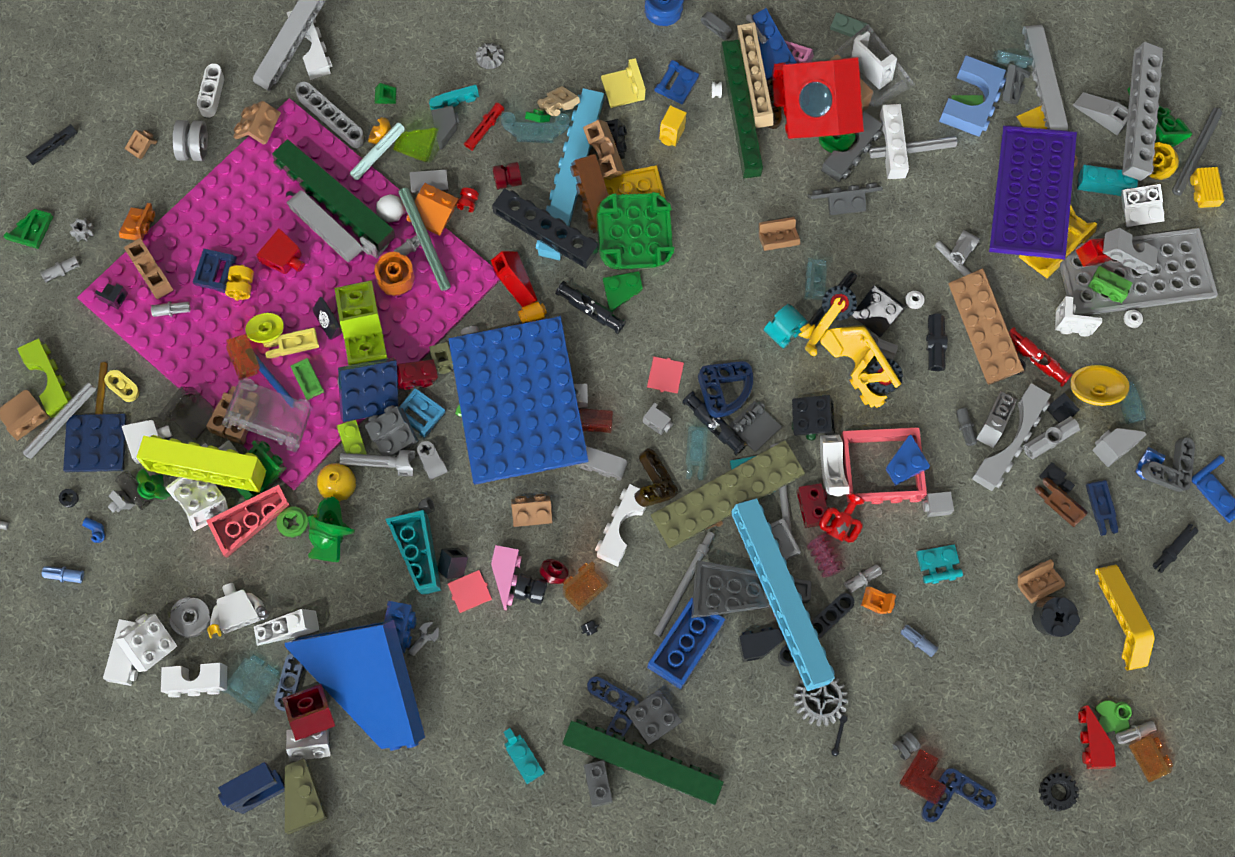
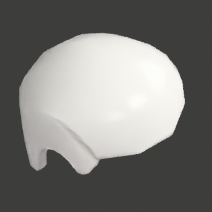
[376,194,406,223]

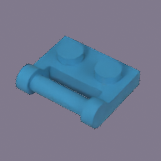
[400,388,446,438]

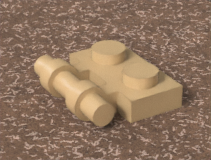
[537,86,580,116]

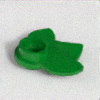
[136,469,171,499]

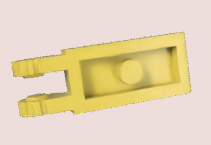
[263,328,319,359]

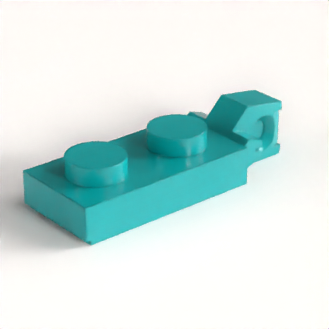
[503,728,544,784]

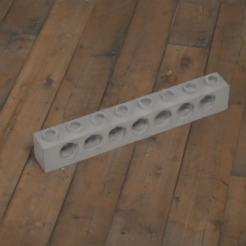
[1122,42,1163,181]

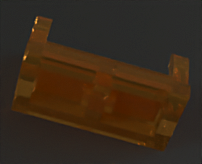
[226,334,260,381]

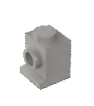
[643,403,674,435]

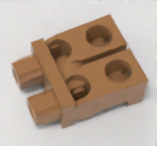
[206,386,259,445]

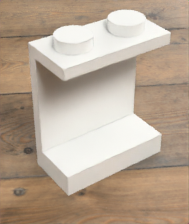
[851,31,897,89]

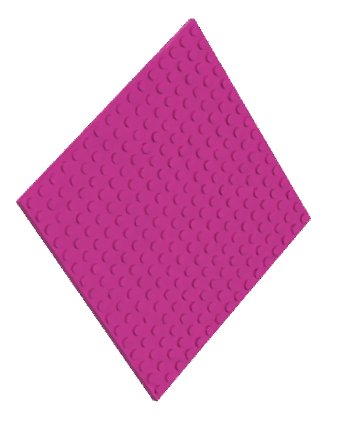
[77,98,500,491]

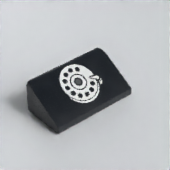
[313,297,342,340]

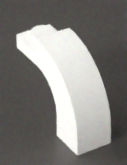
[820,435,849,496]

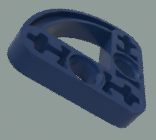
[698,361,753,418]

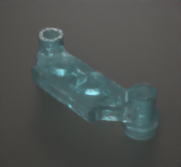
[501,112,570,143]

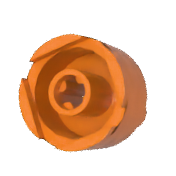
[374,252,415,295]

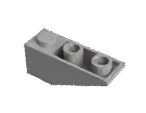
[1073,92,1128,135]
[976,391,1017,448]

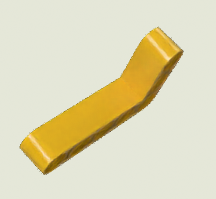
[1095,564,1154,671]

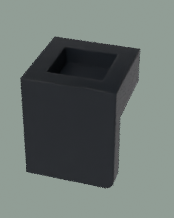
[94,284,128,309]
[1046,393,1079,423]
[437,548,468,579]

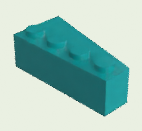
[385,510,442,595]

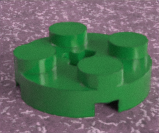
[819,133,855,153]

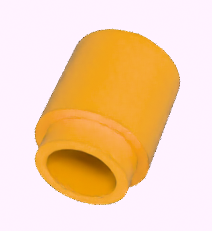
[518,301,547,324]

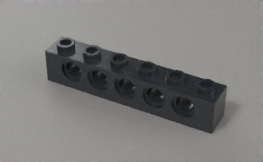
[492,188,599,269]

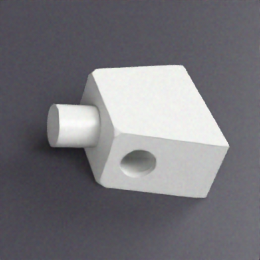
[122,420,173,464]

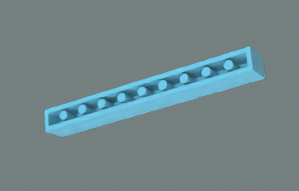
[536,88,604,261]
[731,499,835,691]

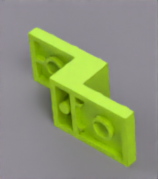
[334,280,387,365]

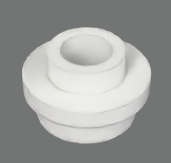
[905,291,924,309]
[1124,310,1143,328]

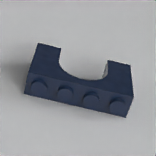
[218,762,285,814]

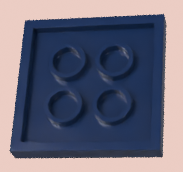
[338,357,398,422]
[63,414,127,472]

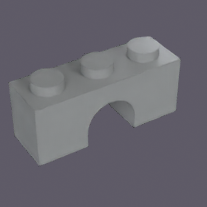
[1103,228,1158,274]

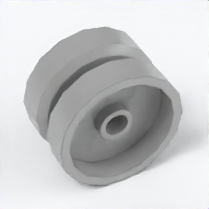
[173,120,208,161]

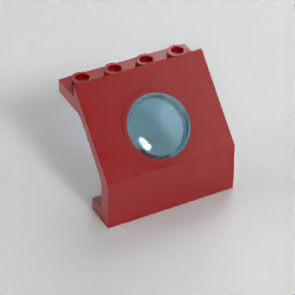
[781,57,864,139]

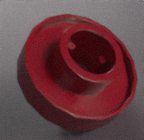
[540,559,569,584]

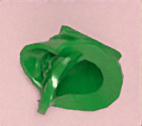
[307,496,355,563]

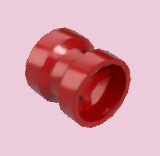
[456,187,479,213]

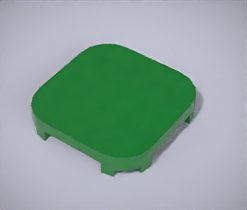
[596,192,674,270]

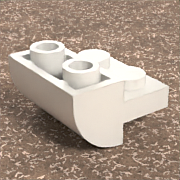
[1121,184,1164,227]

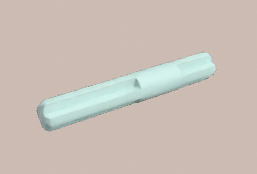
[350,122,405,180]

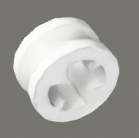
[712,82,722,98]

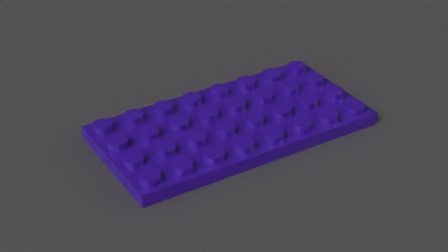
[989,126,1077,260]

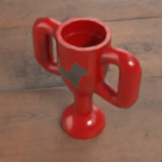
[819,491,866,543]

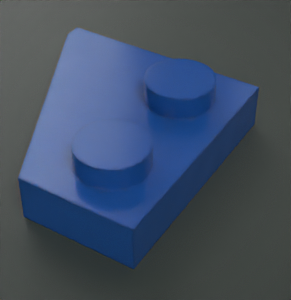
[886,435,930,486]

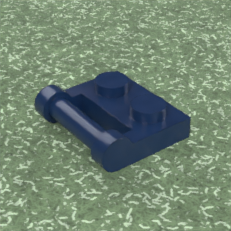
[193,248,237,293]

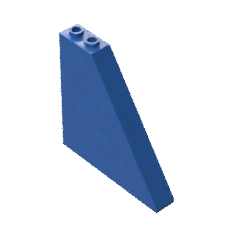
[284,620,426,751]

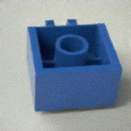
[384,601,417,653]

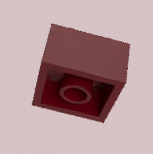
[282,684,335,740]

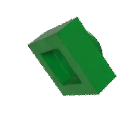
[525,108,551,123]

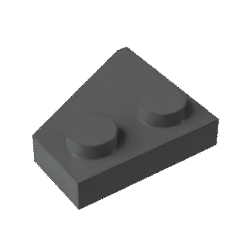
[1003,65,1031,104]

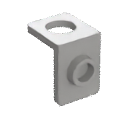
[360,237,390,259]

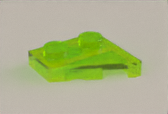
[393,128,438,162]

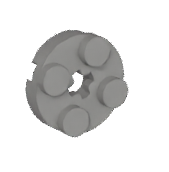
[169,597,211,638]

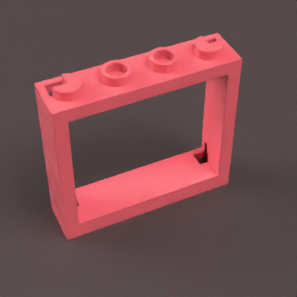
[840,428,927,504]

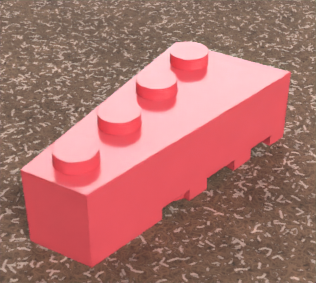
[206,485,290,558]

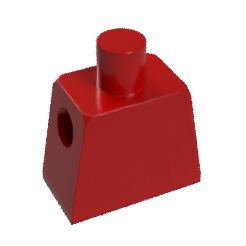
[256,228,305,274]

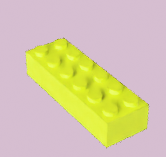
[136,435,266,493]

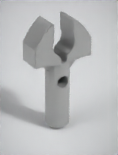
[408,622,439,656]

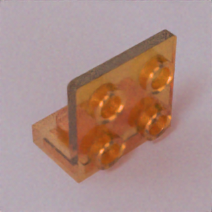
[563,561,608,612]

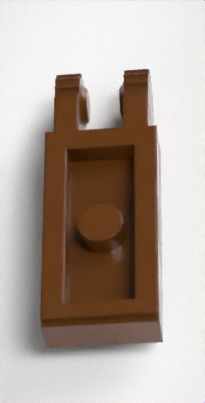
[1034,477,1088,527]

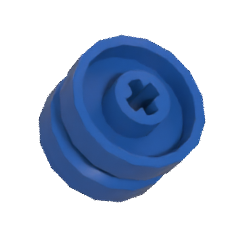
[644,0,684,26]

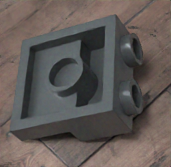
[365,405,419,456]

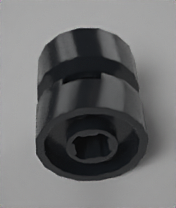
[514,573,548,605]

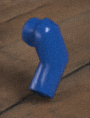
[82,517,105,543]

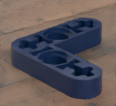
[587,677,639,737]
[921,768,996,822]

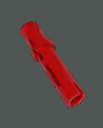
[464,102,504,151]

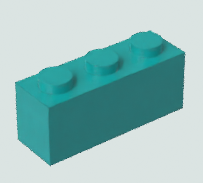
[1077,165,1138,196]

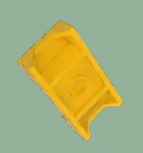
[1019,205,1098,279]

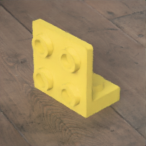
[601,58,646,108]

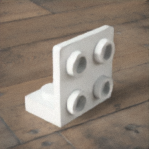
[1055,296,1102,337]
[173,480,228,531]

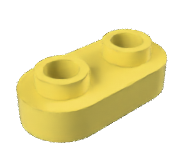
[104,370,139,402]

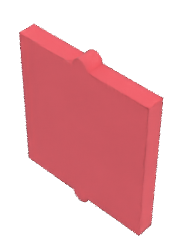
[647,357,684,394]
[447,570,492,613]

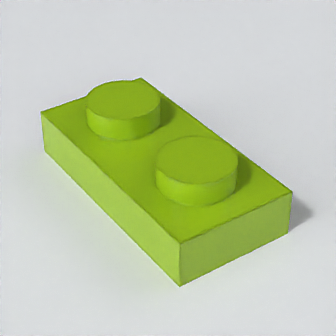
[337,420,367,455]

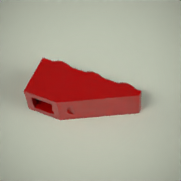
[1076,238,1113,267]
[490,251,538,307]
[1078,705,1116,769]

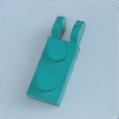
[429,85,479,110]

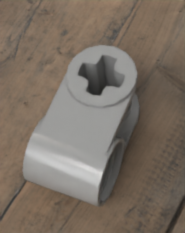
[417,441,448,480]

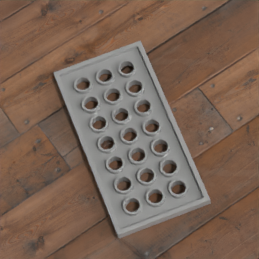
[1060,228,1218,316]

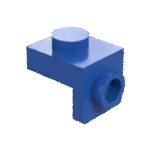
[1135,447,1166,480]

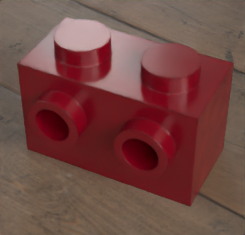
[397,360,438,390]
[796,483,832,528]

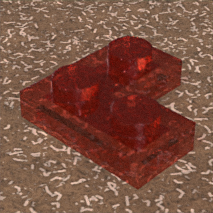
[900,749,946,805]

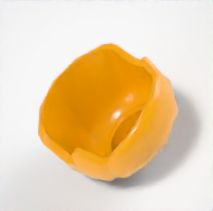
[368,117,391,144]

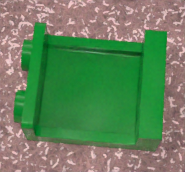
[236,440,287,500]

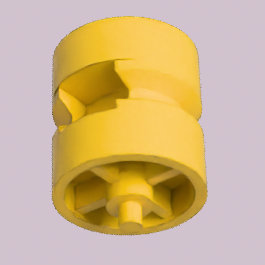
[225,265,254,301]

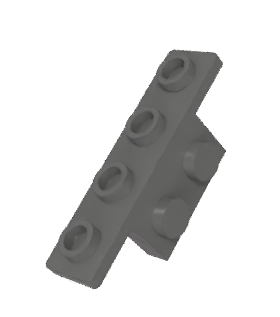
[808,183,883,215]

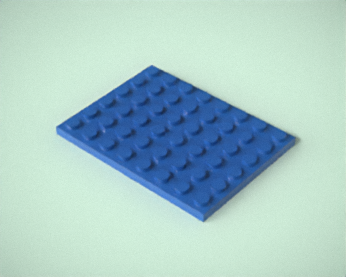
[448,316,589,485]

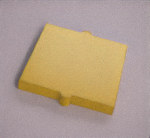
[1016,105,1047,129]

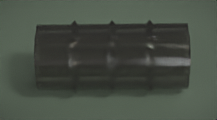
[115,470,154,510]

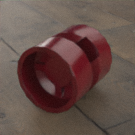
[492,162,522,190]

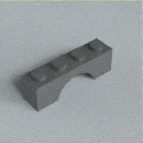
[821,112,883,182]

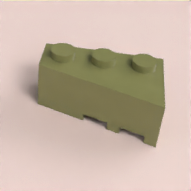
[285,758,328,835]

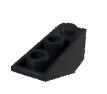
[738,627,785,662]

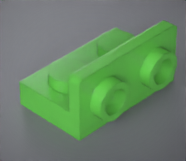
[1088,266,1133,304]

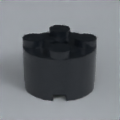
[1032,596,1080,637]

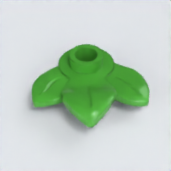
[1095,700,1132,734]

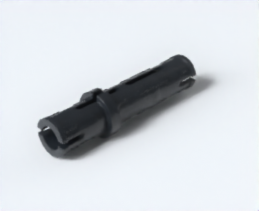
[25,124,78,165]
[1152,524,1198,573]

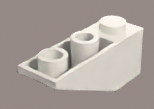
[254,609,319,646]

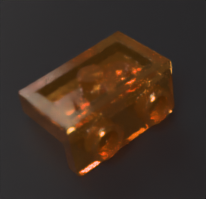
[1129,734,1174,783]

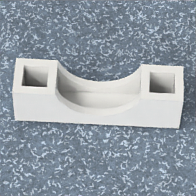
[287,11,332,80]
[879,104,909,179]
[595,484,647,566]

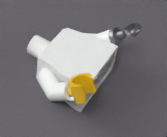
[207,583,269,638]

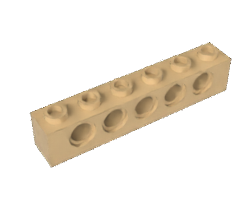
[737,22,773,128]

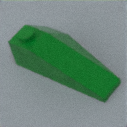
[1127,87,1192,147]

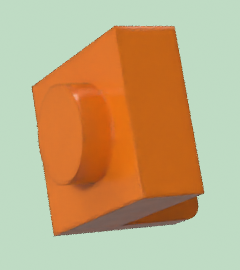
[861,587,896,614]

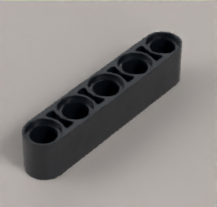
[778,593,855,667]

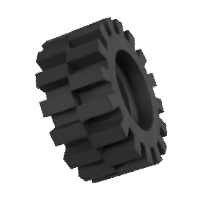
[1039,772,1079,811]

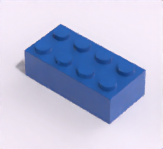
[647,598,725,690]

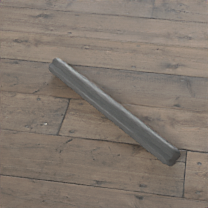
[1172,108,1223,196]

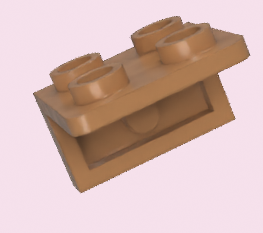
[233,101,281,145]
[0,390,50,441]

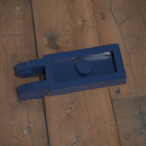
[1086,480,1118,536]

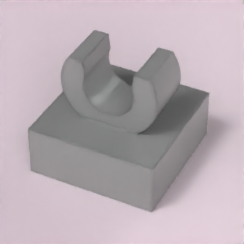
[108,490,136,513]

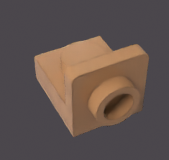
[125,130,158,159]

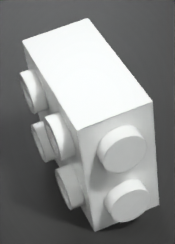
[115,613,177,672]

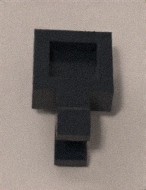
[1039,462,1075,494]

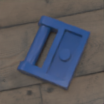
[654,60,699,105]

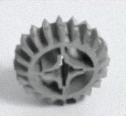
[793,678,848,726]

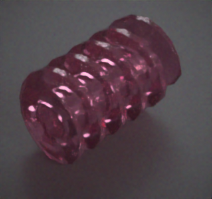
[807,533,845,578]

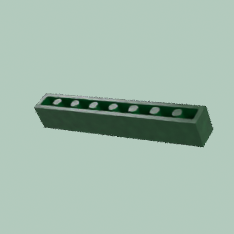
[720,40,763,179]
[272,139,395,252]
[562,719,724,805]

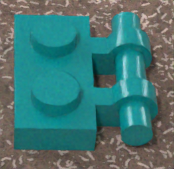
[916,544,963,584]

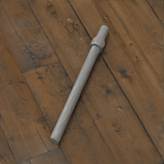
[653,531,715,637]

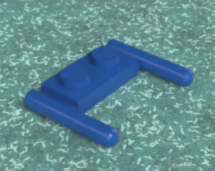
[1192,456,1235,523]

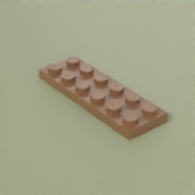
[948,268,1024,385]

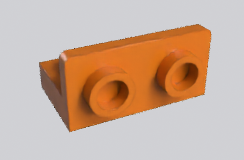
[119,203,155,240]

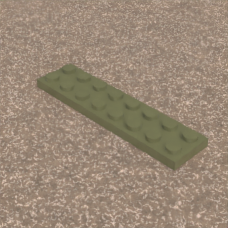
[650,440,805,549]

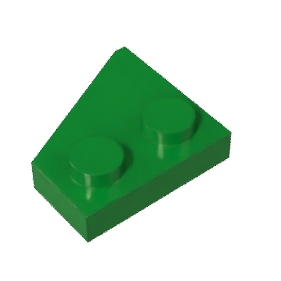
[3,209,53,249]
[603,271,643,311]

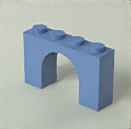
[939,56,1006,137]

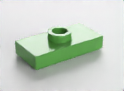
[290,358,324,400]

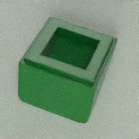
[374,83,396,104]

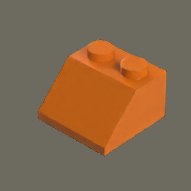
[406,183,459,236]

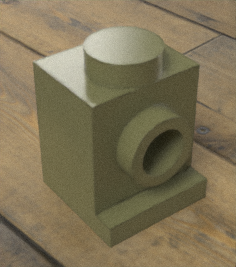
[429,342,453,374]

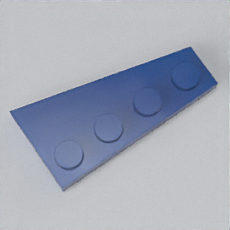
[752,8,797,81]

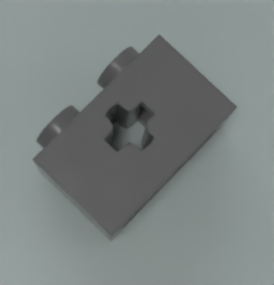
[584,760,613,808]

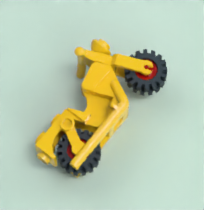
[798,286,903,408]

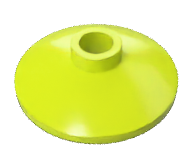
[245,313,284,343]

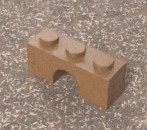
[583,120,625,180]
[124,238,174,300]

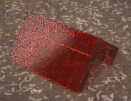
[578,408,613,433]

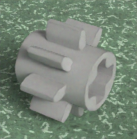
[70,218,94,242]

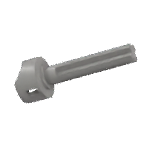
[340,450,415,476]

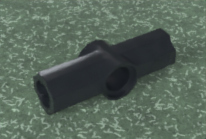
[926,313,948,372]

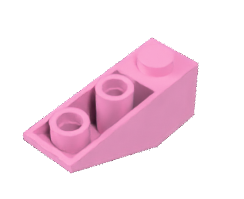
[491,545,522,610]

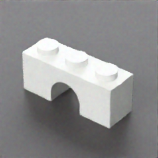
[161,663,227,697]

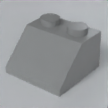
[1092,428,1147,467]

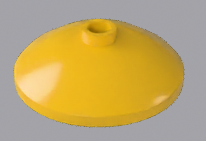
[1070,365,1129,406]

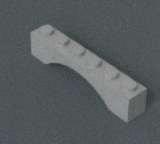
[972,383,1051,491]

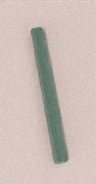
[399,187,451,291]

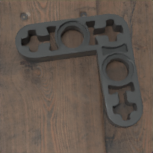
[1141,438,1195,492]

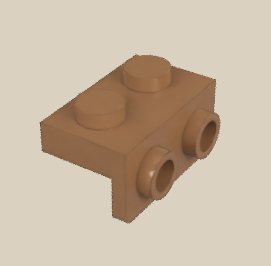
[759,217,800,251]
[511,494,552,527]
[1018,559,1065,604]

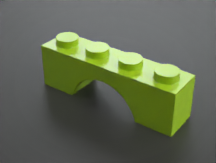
[17,338,72,418]

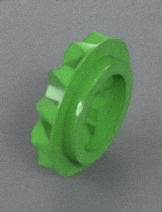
[276,507,309,538]

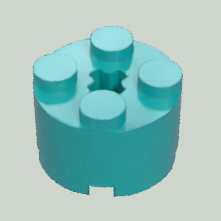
[764,304,808,349]

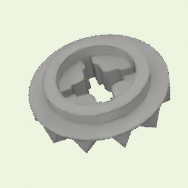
[476,42,504,69]

